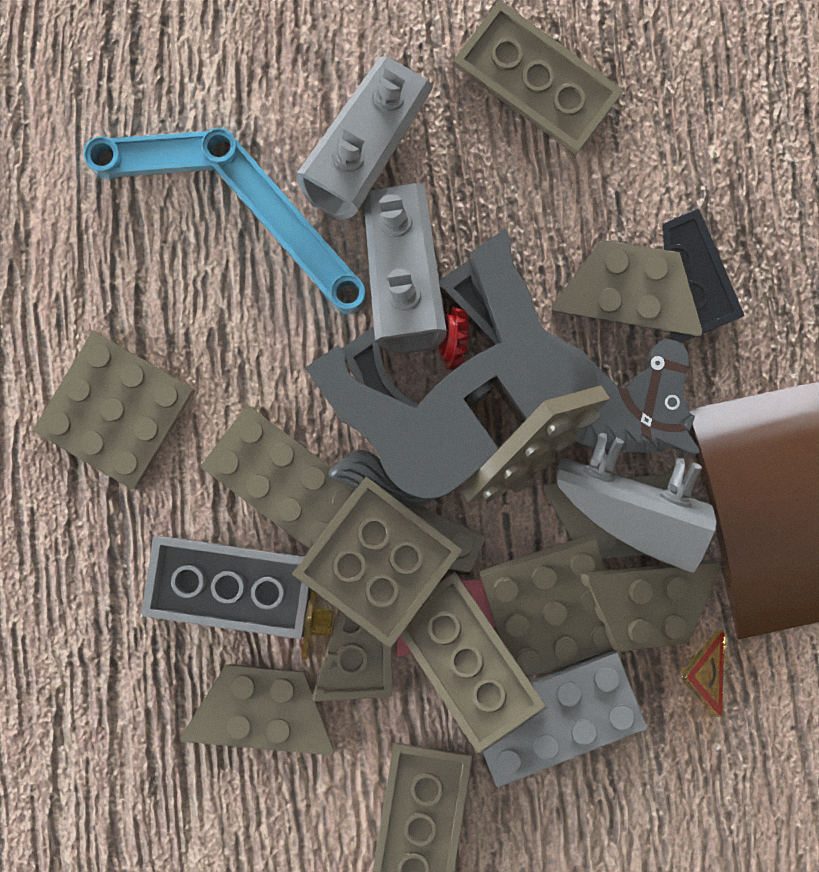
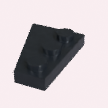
[662,208,745,343]

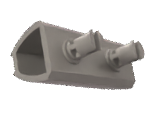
[297,56,433,219]
[364,183,446,355]
[557,433,717,573]

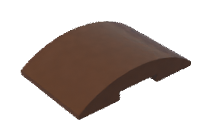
[690,381,819,639]

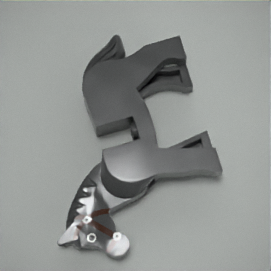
[305,229,699,507]

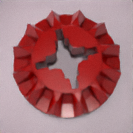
[439,307,469,370]

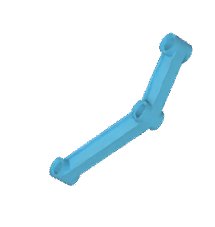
[83,127,366,315]

